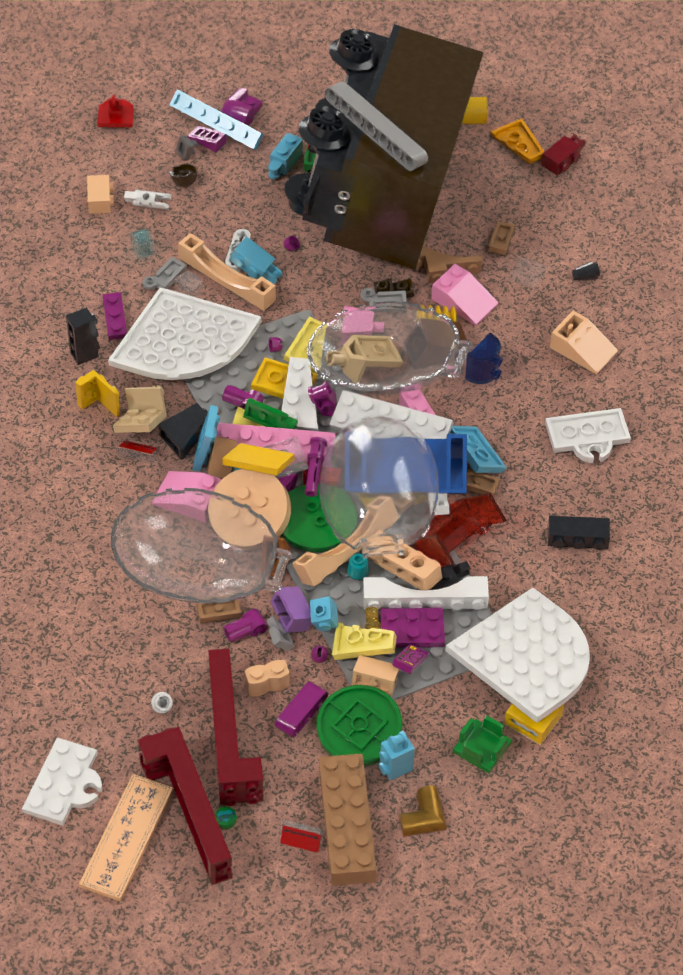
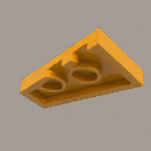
[490,118,545,164]

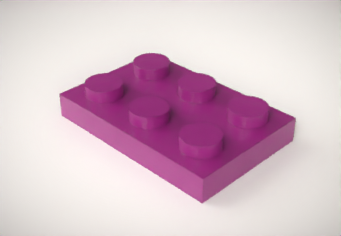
[381,608,445,648]

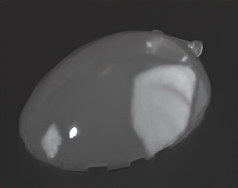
[307,301,473,395]
[319,415,439,559]
[111,488,292,603]

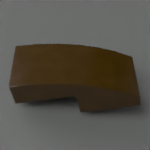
[373,278,415,298]

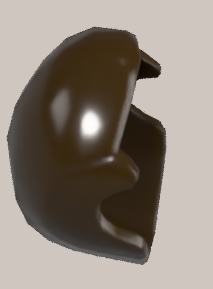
[169,163,198,187]

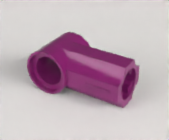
[222,385,264,410]
[223,609,268,643]

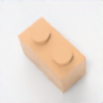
[87,175,114,214]

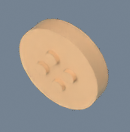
[209,469,291,550]

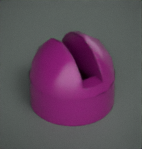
[283,235,300,251]
[268,337,283,353]
[311,645,328,663]

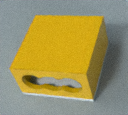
[504,703,565,745]

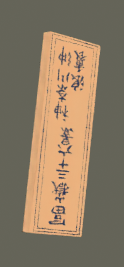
[79,774,173,902]

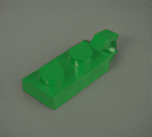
[243,398,298,429]

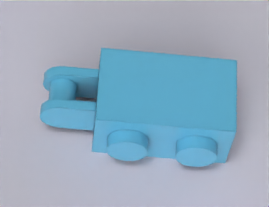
[268,133,303,179]
[229,236,282,284]
[378,731,415,781]

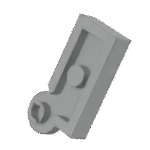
[143,257,187,290]
[360,288,407,313]

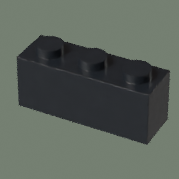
[66,307,100,365]
[547,515,610,550]

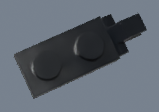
[417,561,471,590]

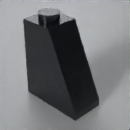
[158,403,208,460]

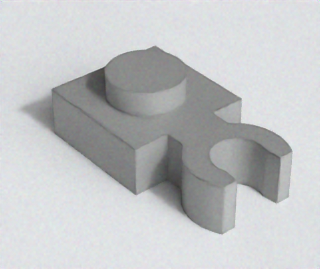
[267,615,295,651]

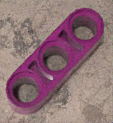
[275,681,328,738]

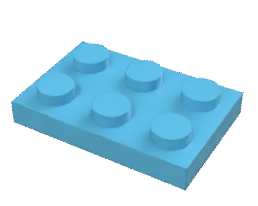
[192,405,220,471]
[450,426,507,473]

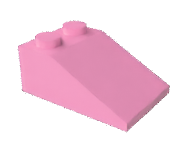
[431,264,498,325]
[152,471,222,523]

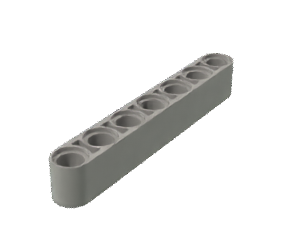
[325,81,428,171]

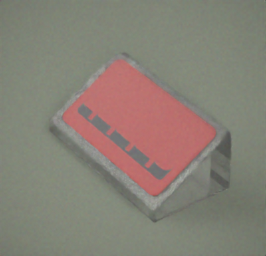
[116,440,160,464]
[278,820,325,854]

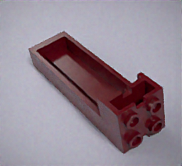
[208,648,264,806]
[138,727,233,885]

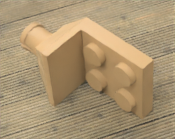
[326,335,403,384]
[113,385,167,433]

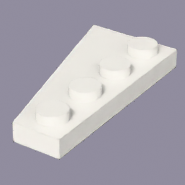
[282,357,318,431]

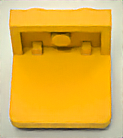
[75,370,120,417]

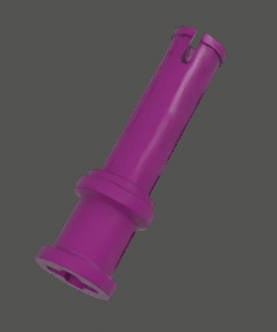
[304,437,327,497]

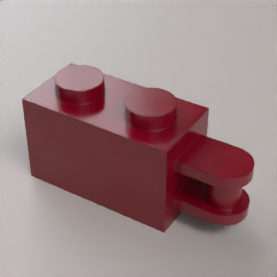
[541,135,586,176]

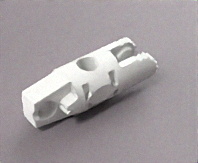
[124,190,172,210]

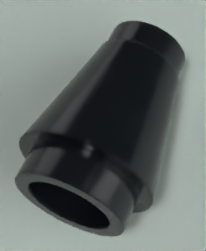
[572,261,600,281]

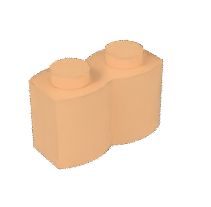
[244,660,290,697]

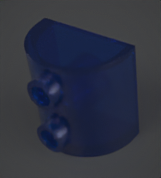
[465,333,503,384]

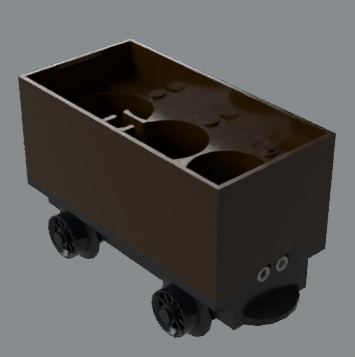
[284,24,484,270]

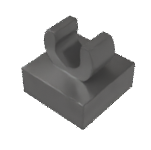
[175,135,198,161]

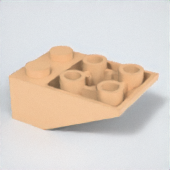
[550,311,618,375]

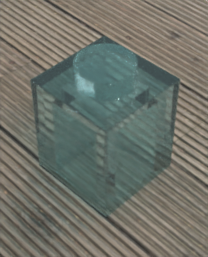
[130,228,155,260]

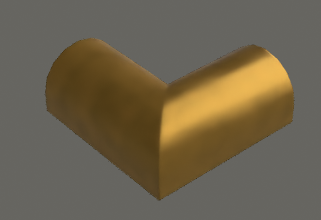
[399,785,447,837]

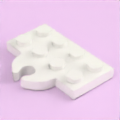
[545,408,631,463]
[22,738,102,826]

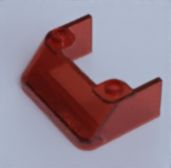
[406,493,507,568]

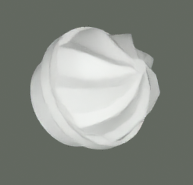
[151,692,173,713]

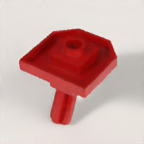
[97,95,134,128]

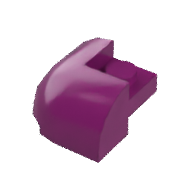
[221,88,263,126]

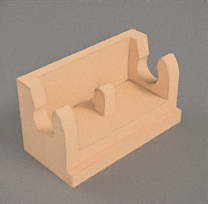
[351,655,400,696]

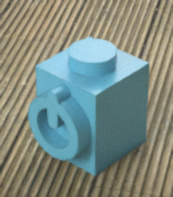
[310,596,338,631]

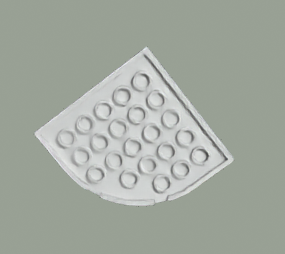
[108,287,262,380]
[445,588,590,723]

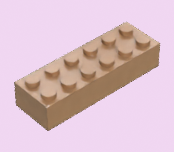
[319,754,376,886]

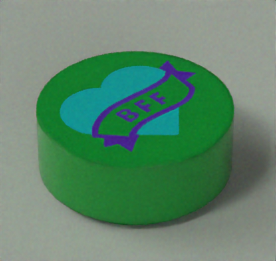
[215,806,237,830]

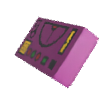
[392,644,429,674]

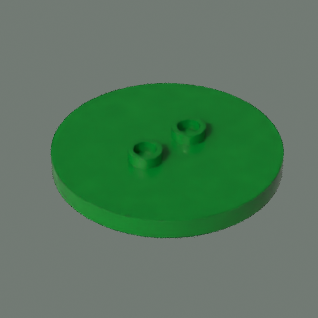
[281,483,357,552]
[316,685,402,766]

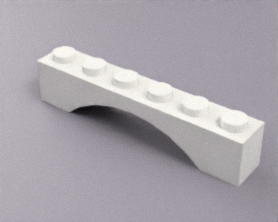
[363,576,489,611]

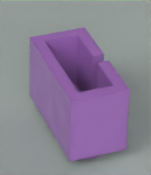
[270,586,312,633]

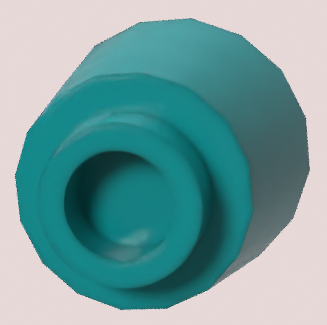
[347,554,369,580]

